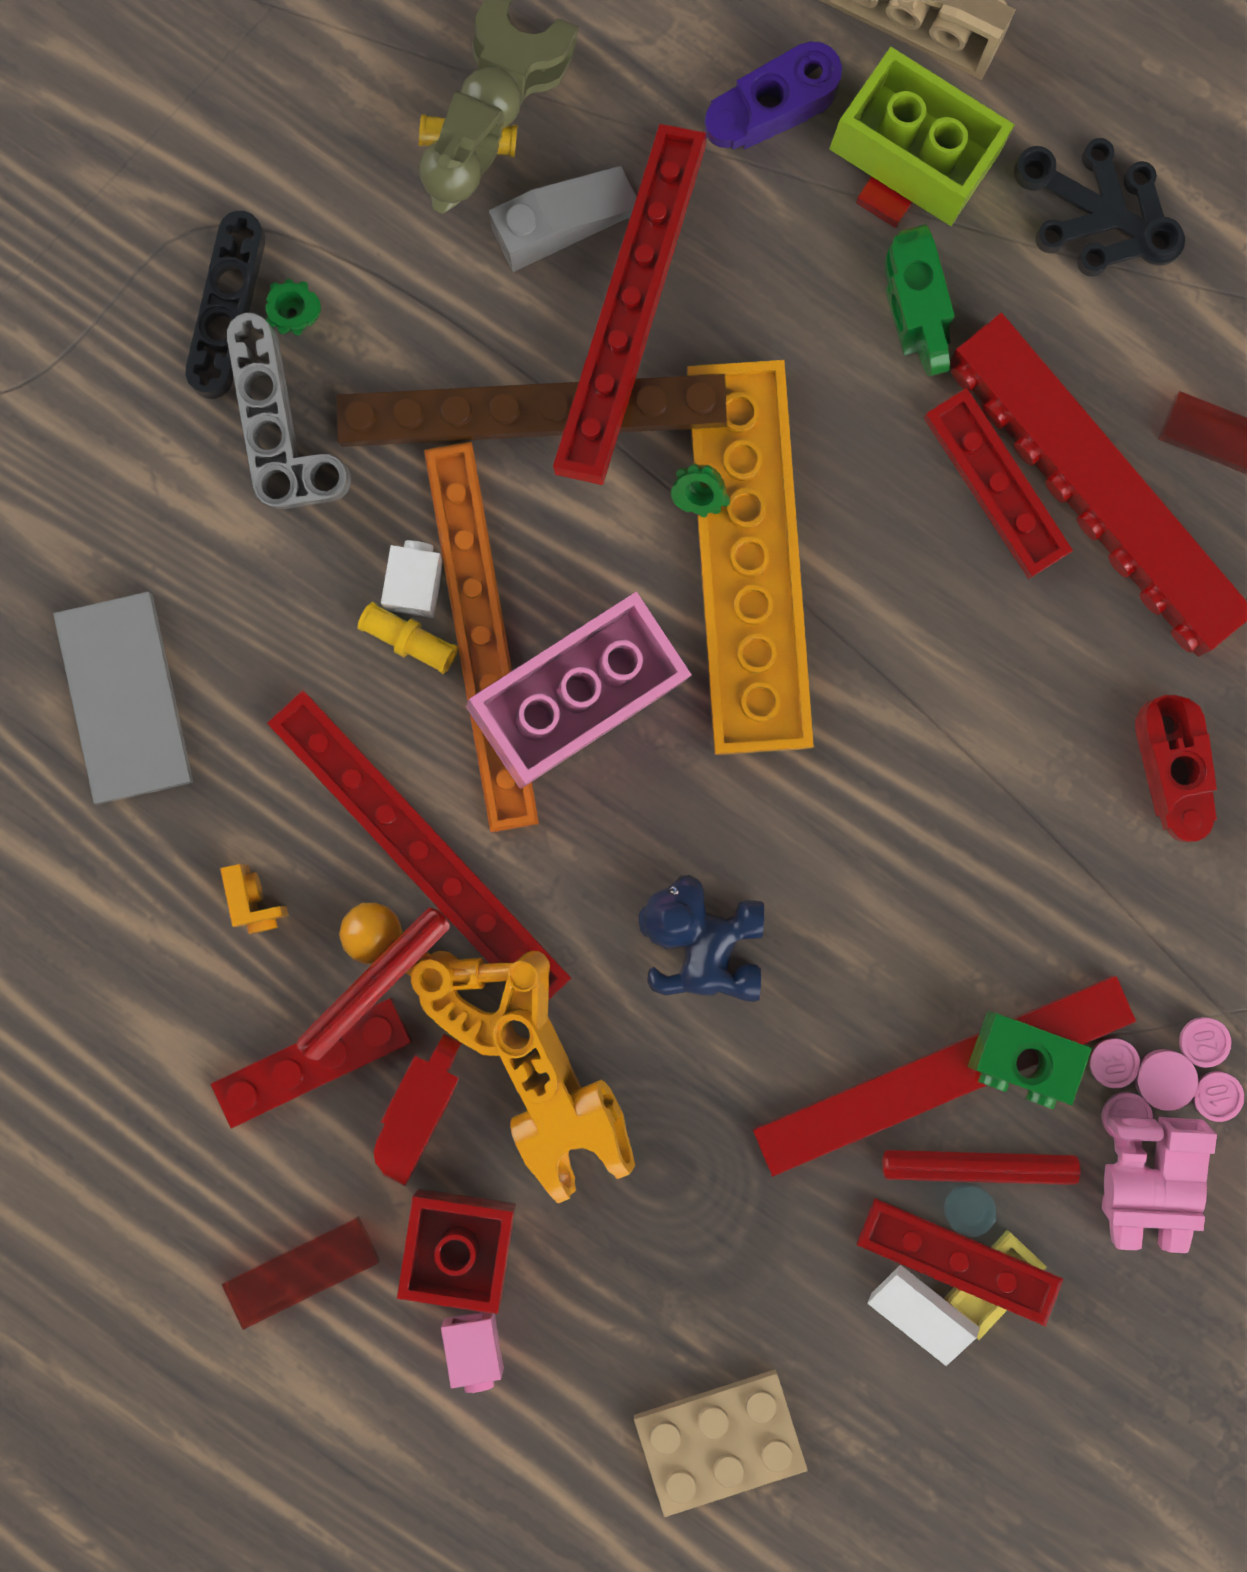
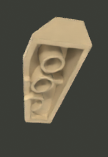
[819,0,1016,80]

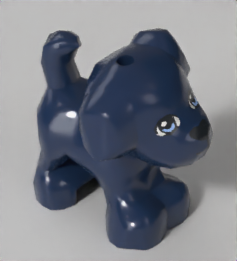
[638,875,764,1002]

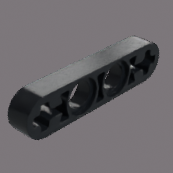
[185,211,265,399]

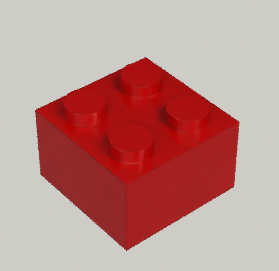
[397,1188,516,1314]

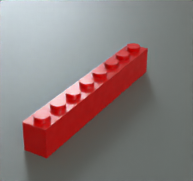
[950,312,1247,657]

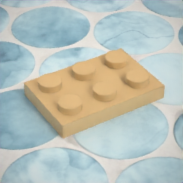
[634,1369,808,1517]

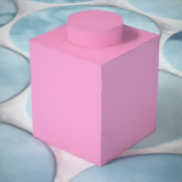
[441,1312,504,1393]

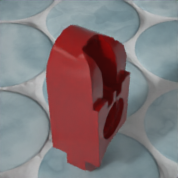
[1135,695,1217,843]
[373,1033,462,1186]

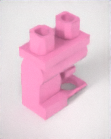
[1102,1116,1217,1253]

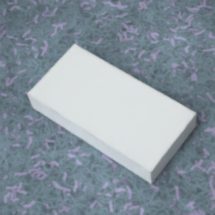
[867,1265,980,1366]

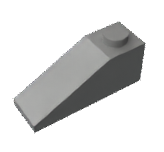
[489,166,637,272]

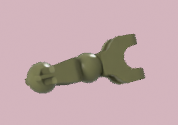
[418,0,579,214]

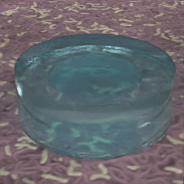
[944,1184,996,1237]

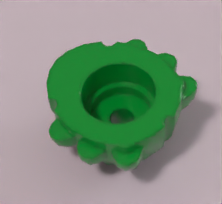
[265,279,321,336]
[671,464,730,517]

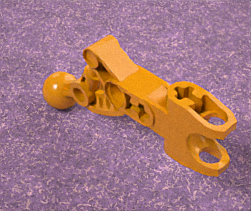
[339,902,636,1203]

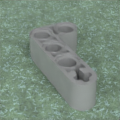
[227,313,351,509]

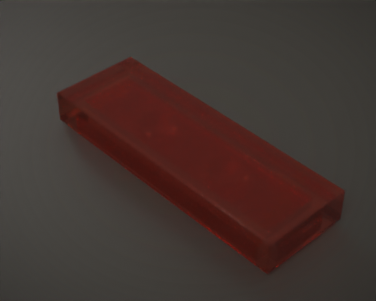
[221,1216,380,1330]

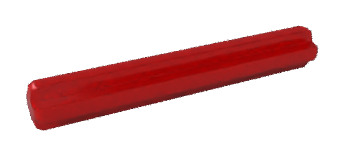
[297,908,450,1060]
[882,1150,1081,1185]

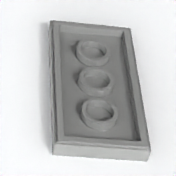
[53,592,194,804]

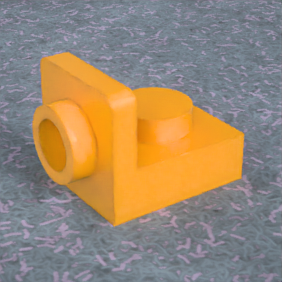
[220,864,289,934]

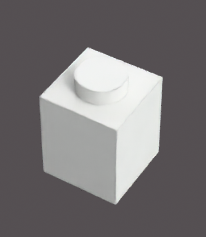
[381,540,444,618]

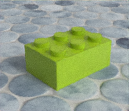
[829,46,1015,226]

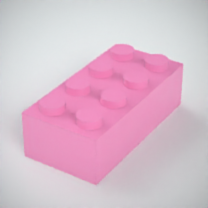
[466,591,692,789]

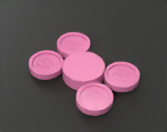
[1088,1017,1244,1137]

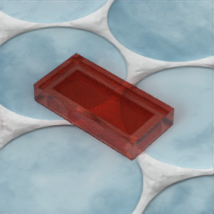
[1158,391,1247,474]

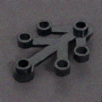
[1014,138,1185,277]

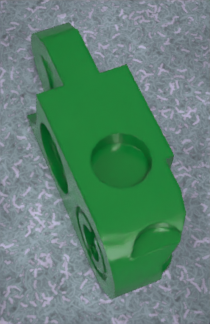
[884,224,955,377]

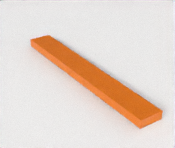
[424,441,539,833]

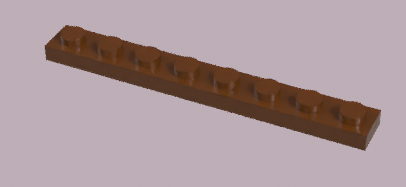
[337,374,727,447]

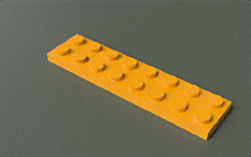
[687,360,814,755]

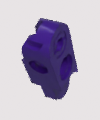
[704,41,842,150]

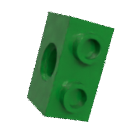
[968,1011,1092,1110]

